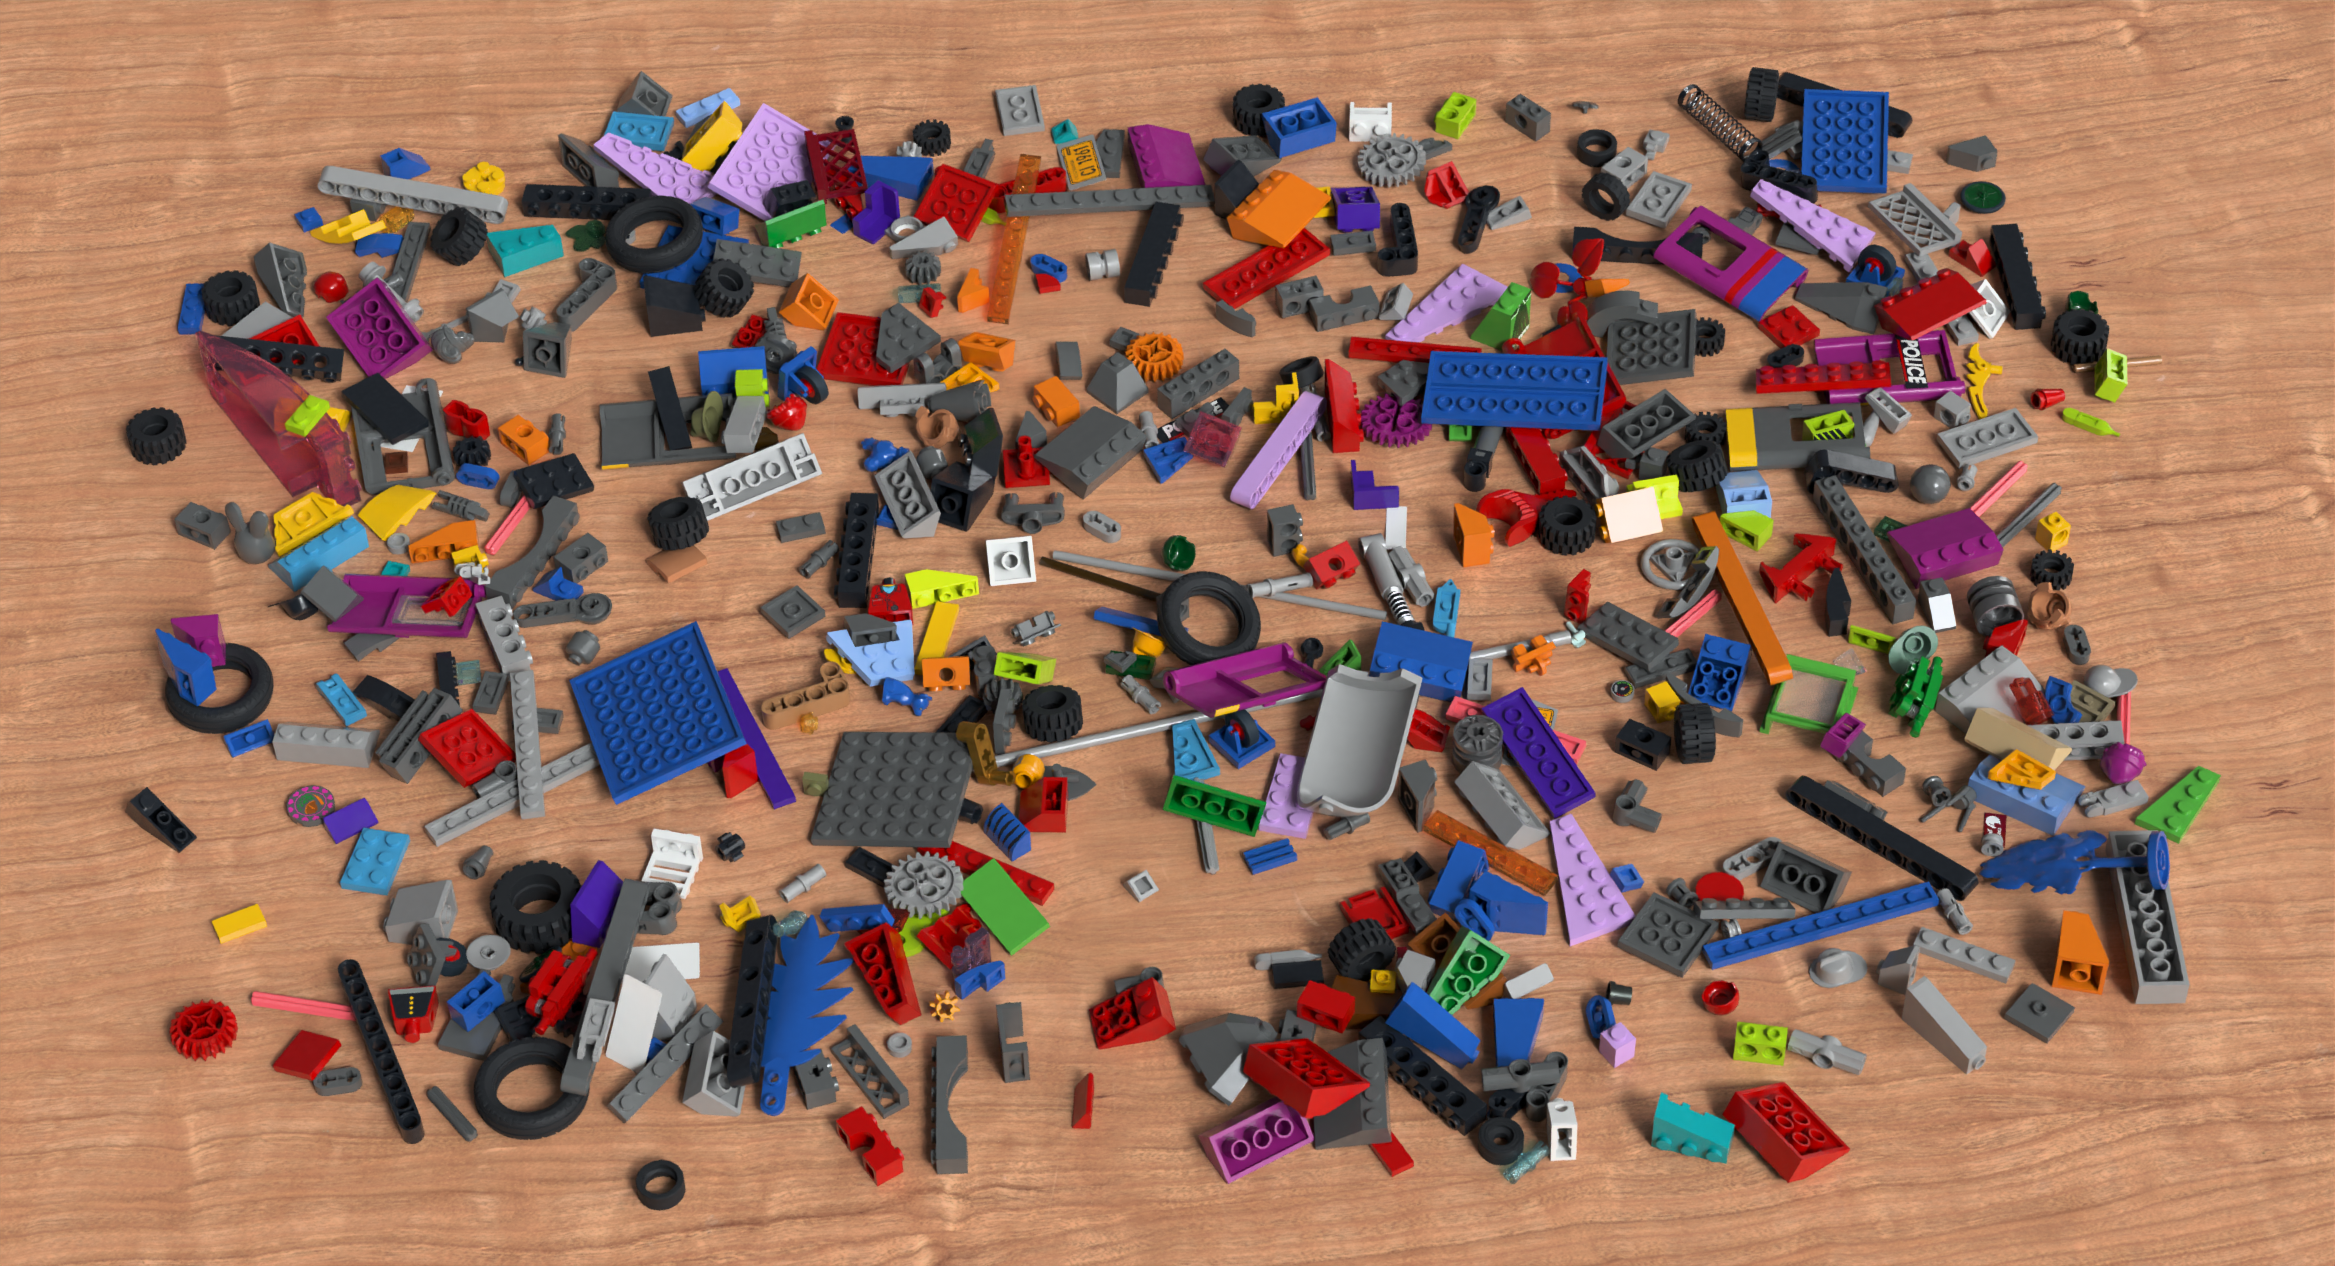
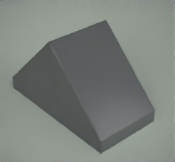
[1015,411,1047,449]

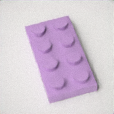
[1259,753,1314,839]

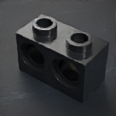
[764,180,817,218]

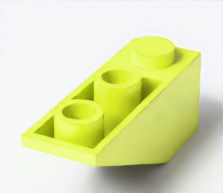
[905,569,979,609]

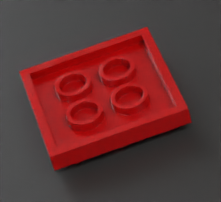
[914,163,998,242]
[418,709,516,788]

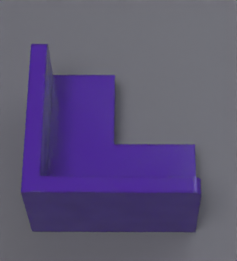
[852,180,900,244]
[1350,460,1399,510]

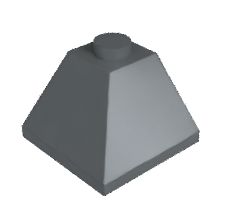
[617,71,673,117]
[1087,352,1149,414]

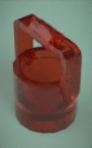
[2009,677,2055,725]

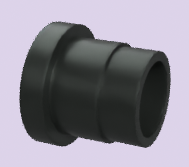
[1606,981,1632,1006]

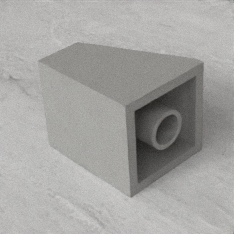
[383,880,458,945]

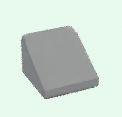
[1123,870,1159,902]

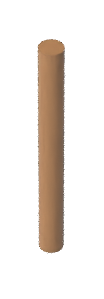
[2073,355,2162,373]

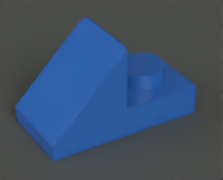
[533,567,584,601]

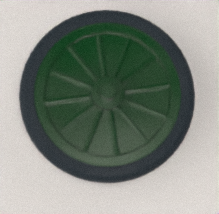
[1960,181,2006,214]
[519,946,562,983]

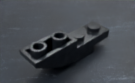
[353,675,415,722]

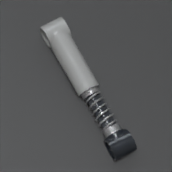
[1358,533,1425,631]

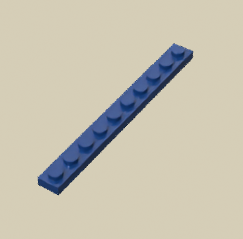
[1702,881,1939,970]

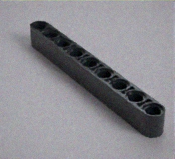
[1785,776,1979,901]
[338,959,425,1144]

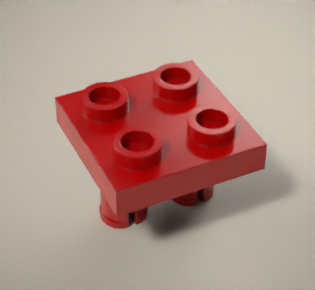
[1003,436,1050,488]

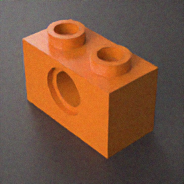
[498,414,549,465]
[922,656,971,691]

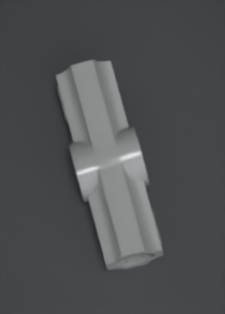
[1388,546,1434,607]
[1787,1029,1867,1075]

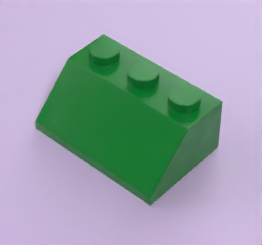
[755,200,827,248]

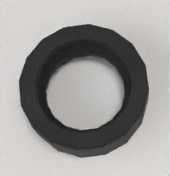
[1577,129,1617,167]
[1279,356,1324,389]
[635,1160,686,1211]

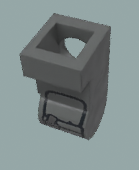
[1728,207,1763,235]

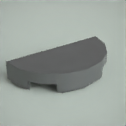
[1418,138,1452,160]

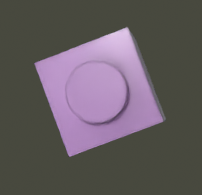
[1599,1022,1636,1068]

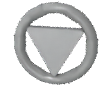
[1640,539,1700,590]

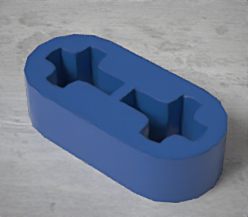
[1031,254,1067,283]
[456,463,500,490]

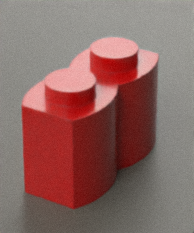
[443,400,491,440]

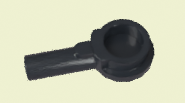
[1301,638,1323,668]

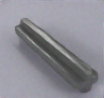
[427,1086,478,1142]

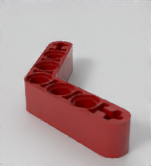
[935,165,1067,213]

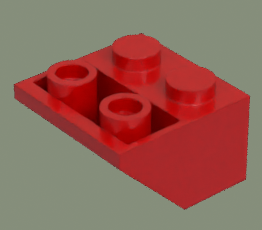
[1019,777,1068,833]

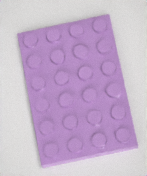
[707,103,836,221]

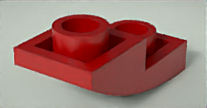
[732,314,768,348]

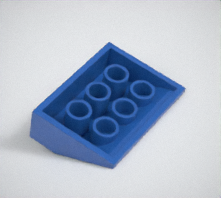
[1369,621,1473,702]

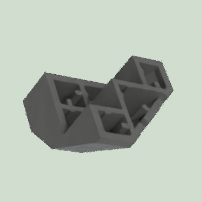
[1179,1013,1278,1106]

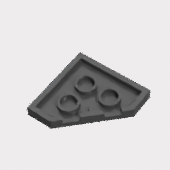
[876,303,941,373]

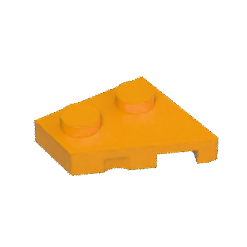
[1988,749,2056,790]

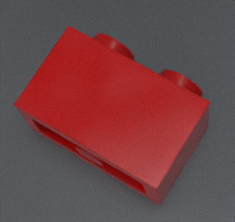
[1297,980,1355,1034]

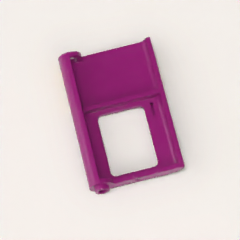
[1814,330,1965,406]

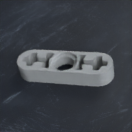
[1722,837,1782,881]

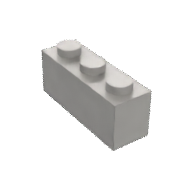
[721,396,767,453]

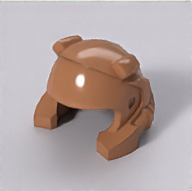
[915,406,962,448]
[2027,582,2072,630]

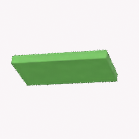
[961,858,1050,956]

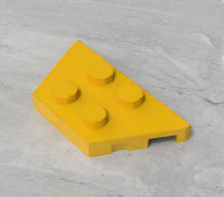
[274,492,354,557]

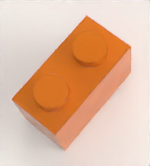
[1033,376,1080,428]

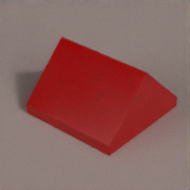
[722,744,759,798]

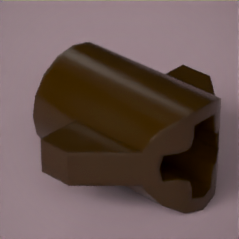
[754,427,779,450]

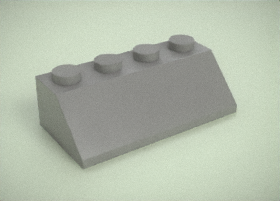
[272,722,380,768]
[1455,761,1551,850]

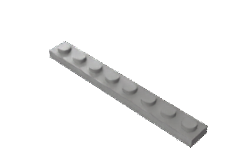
[510,670,546,820]
[424,742,600,847]

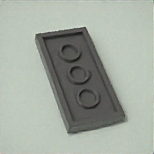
[713,239,802,287]
[1577,601,1679,671]

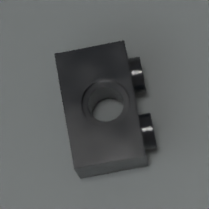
[1615,719,1671,771]

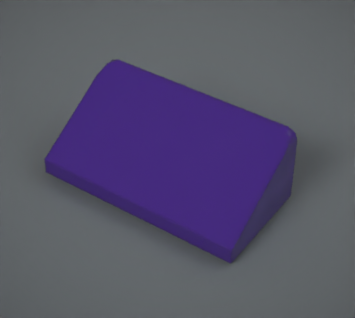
[323,798,379,844]

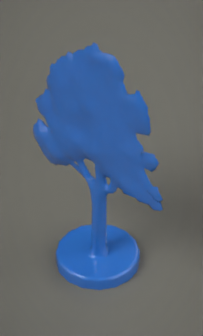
[1979,830,2170,894]

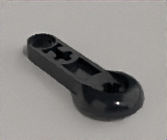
[1458,185,1500,254]

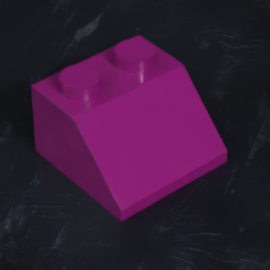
[171,614,226,667]

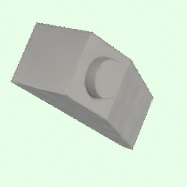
[889,217,958,259]

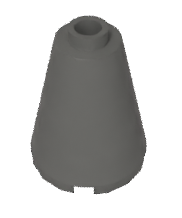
[928,380,991,422]

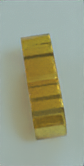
[379,206,415,234]

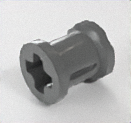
[1922,776,1952,806]
[1666,878,1698,908]

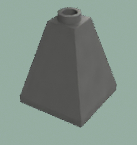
[523,322,572,378]

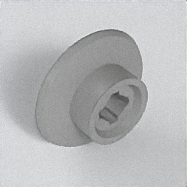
[466,935,510,971]

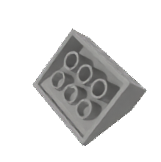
[1936,645,2047,734]

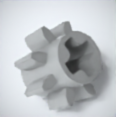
[896,141,922,157]
[520,306,548,329]

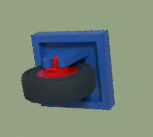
[1846,244,1905,297]
[778,346,829,404]
[1209,709,1275,769]

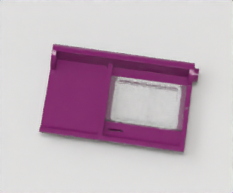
[327,574,486,638]

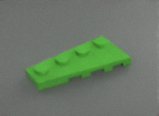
[2135,766,2221,844]

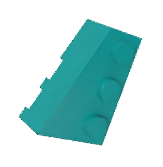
[486,225,564,277]
[1651,1092,1735,1164]

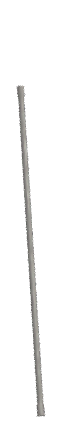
[971,630,1572,773]

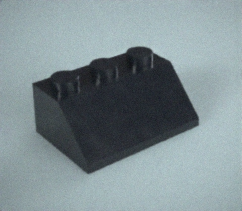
[958,408,1003,477]

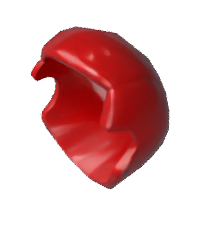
[313,271,349,303]
[1701,980,1740,1016]

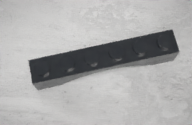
[1572,226,1703,265]

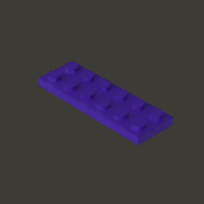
[1482,687,1596,819]

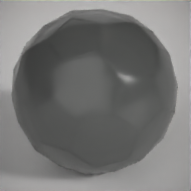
[1910,464,1951,504]

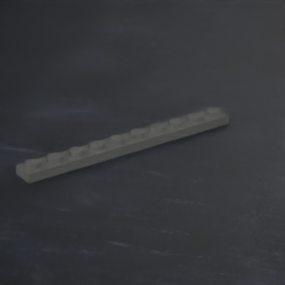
[1004,185,1215,217]

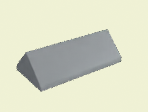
[874,450,941,538]

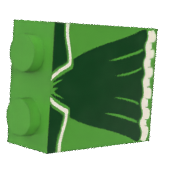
[1471,282,1531,351]

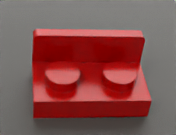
[1564,569,1591,624]
[421,576,472,617]

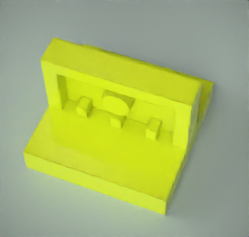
[1626,475,1683,519]

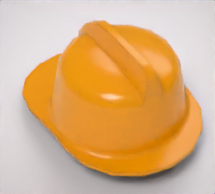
[1132,627,1167,658]

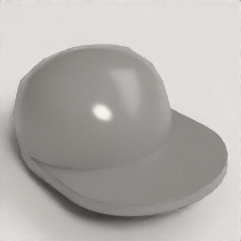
[2083,665,2138,698]

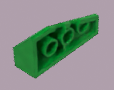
[1427,925,1511,1015]

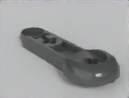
[513,593,612,628]

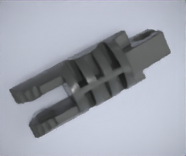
[764,307,787,357]
[432,490,490,522]

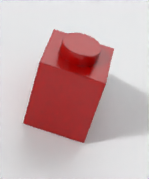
[1983,619,2028,658]

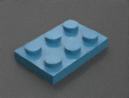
[604,111,674,151]
[340,828,410,896]

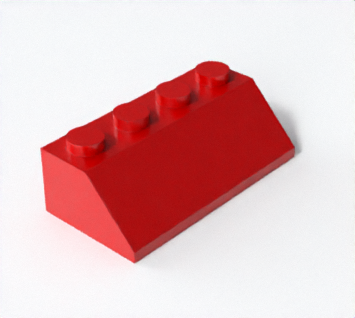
[1324,359,1364,453]

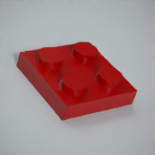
[1758,305,1820,349]

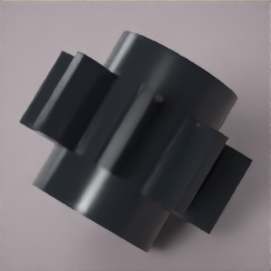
[715,832,745,862]

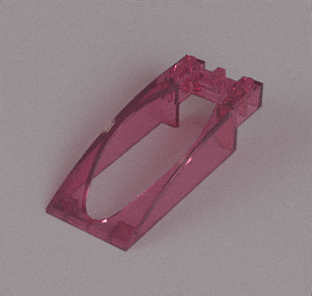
[195,331,362,506]

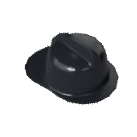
[267,594,318,621]

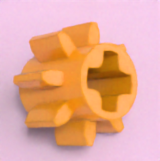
[928,990,960,1022]

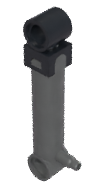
[1464,426,1504,492]

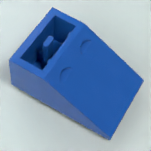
[155,628,217,706]
[1688,634,1752,712]
[1469,871,1548,935]

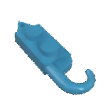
[1433,579,1461,637]

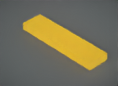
[914,601,959,675]

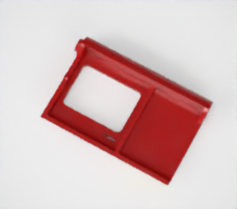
[1502,313,1626,439]

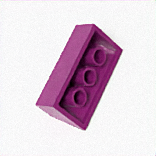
[1198,1096,1315,1184]

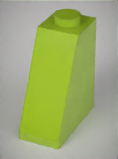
[994,652,1057,684]

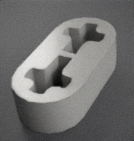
[1083,511,1121,543]

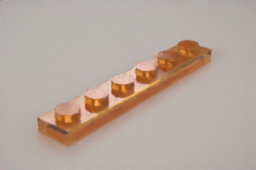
[1424,810,1558,897]

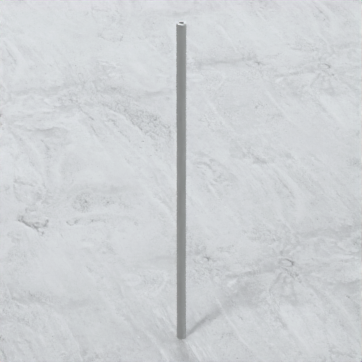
[1053,550,1387,620]

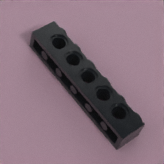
[522,184,652,220]
[208,335,344,383]
[834,493,879,608]
[1358,1016,1487,1136]

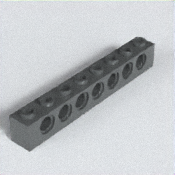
[1813,475,1916,625]

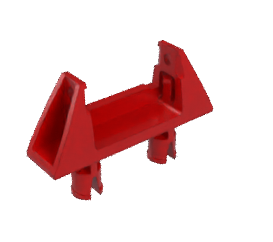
[1759,533,1843,603]

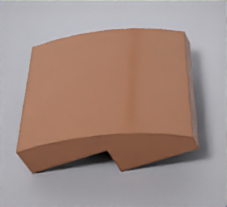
[646,545,708,584]

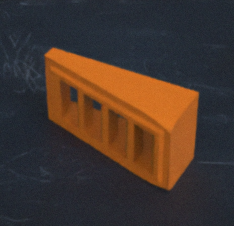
[1585,279,1630,298]

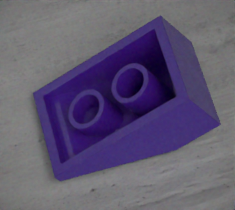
[1330,187,1380,232]

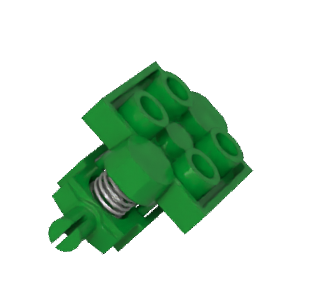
[1888,656,1943,738]

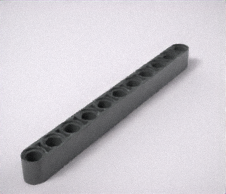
[560,878,650,1096]

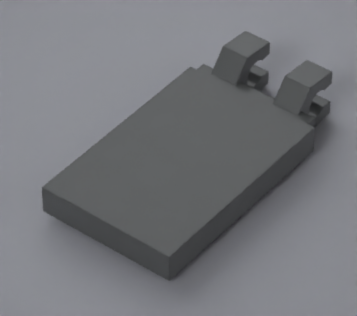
[438,969,515,1061]

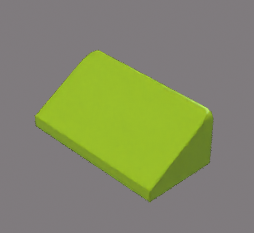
[1848,625,1897,654]

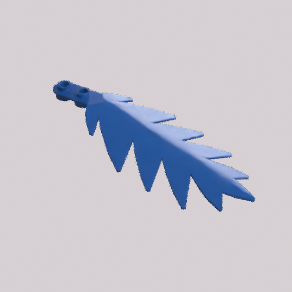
[760,915,855,1116]

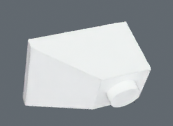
[1969,279,2010,339]

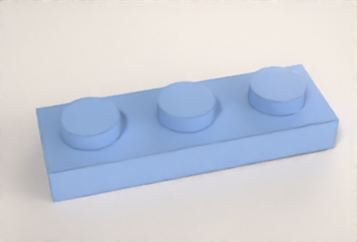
[675,88,740,128]

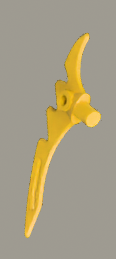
[1966,343,2003,419]

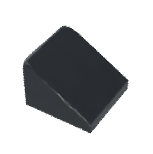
[1404,851,1436,883]

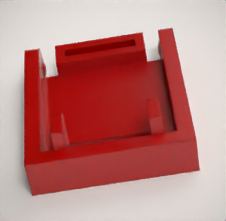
[1339,886,1409,939]

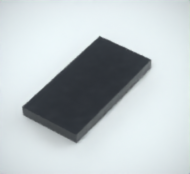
[341,373,429,445]

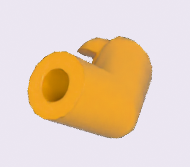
[1291,544,1309,568]

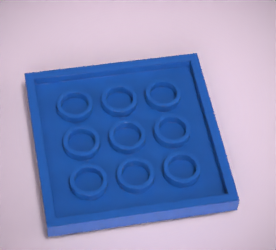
[640,225,749,289]

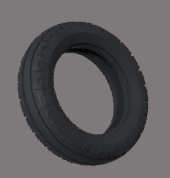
[605,195,703,273]
[1157,571,1261,665]
[165,643,274,734]
[473,1037,590,1140]

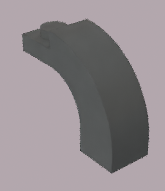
[1587,291,1658,338]

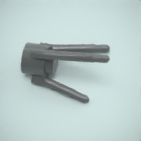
[1921,785,1977,832]

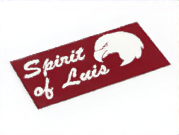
[1983,813,2007,848]

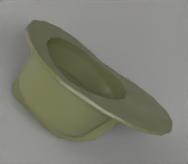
[691,391,723,442]

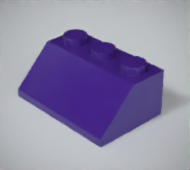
[571,860,623,948]

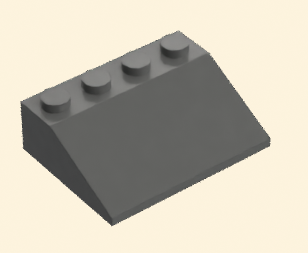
[1034,406,1147,500]
[1314,1038,1392,1150]

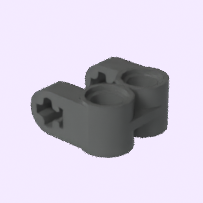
[914,338,962,384]
[637,882,682,935]

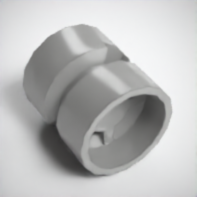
[1085,249,1120,281]

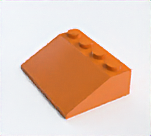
[1227,170,1331,248]

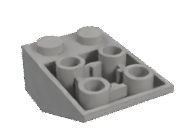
[643,954,697,1043]

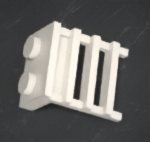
[1349,102,1392,142]
[641,829,703,899]

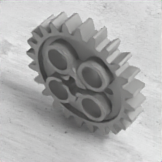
[1358,133,1426,188]
[884,851,964,919]

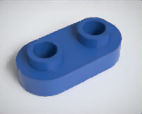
[1454,899,1495,941]
[1586,995,1616,1040]

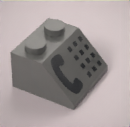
[1398,760,1437,832]

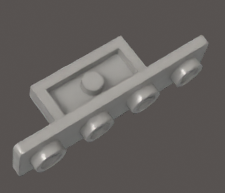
[858,383,946,417]

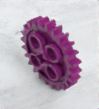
[1361,393,1432,448]

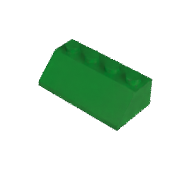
[1163,774,1267,837]

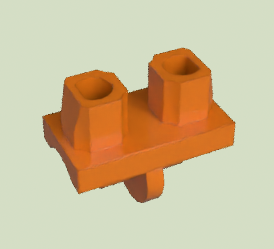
[1511,635,1556,676]

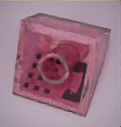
[1184,411,1242,468]

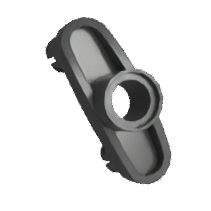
[1001,492,1065,534]

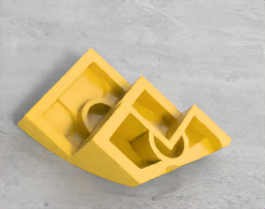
[310,209,386,244]
[358,485,437,541]

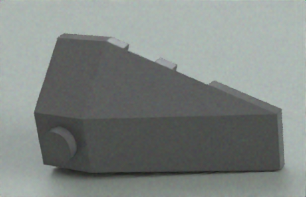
[1795,282,1887,335]

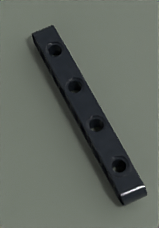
[727,914,778,1088]

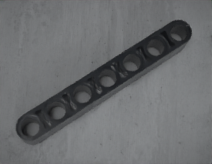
[1777,72,1913,138]

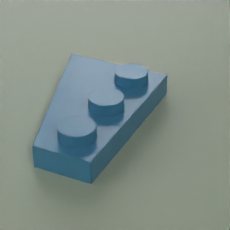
[1172,719,1220,780]

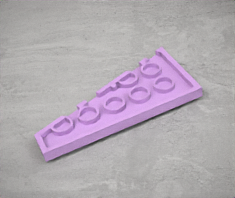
[594,132,717,204]
[1750,179,1875,272]
[1385,264,1508,343]
[1549,814,1636,946]

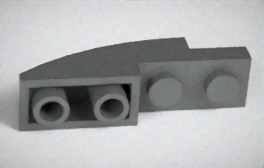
[1378,858,1436,936]

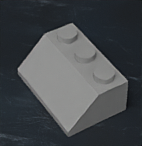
[682,1030,746,1117]

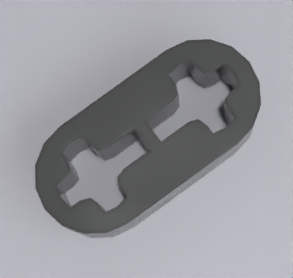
[500,470,522,508]
[2063,625,2091,665]
[313,1067,363,1096]

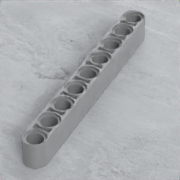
[317,166,508,224]

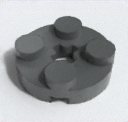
[754,332,797,374]

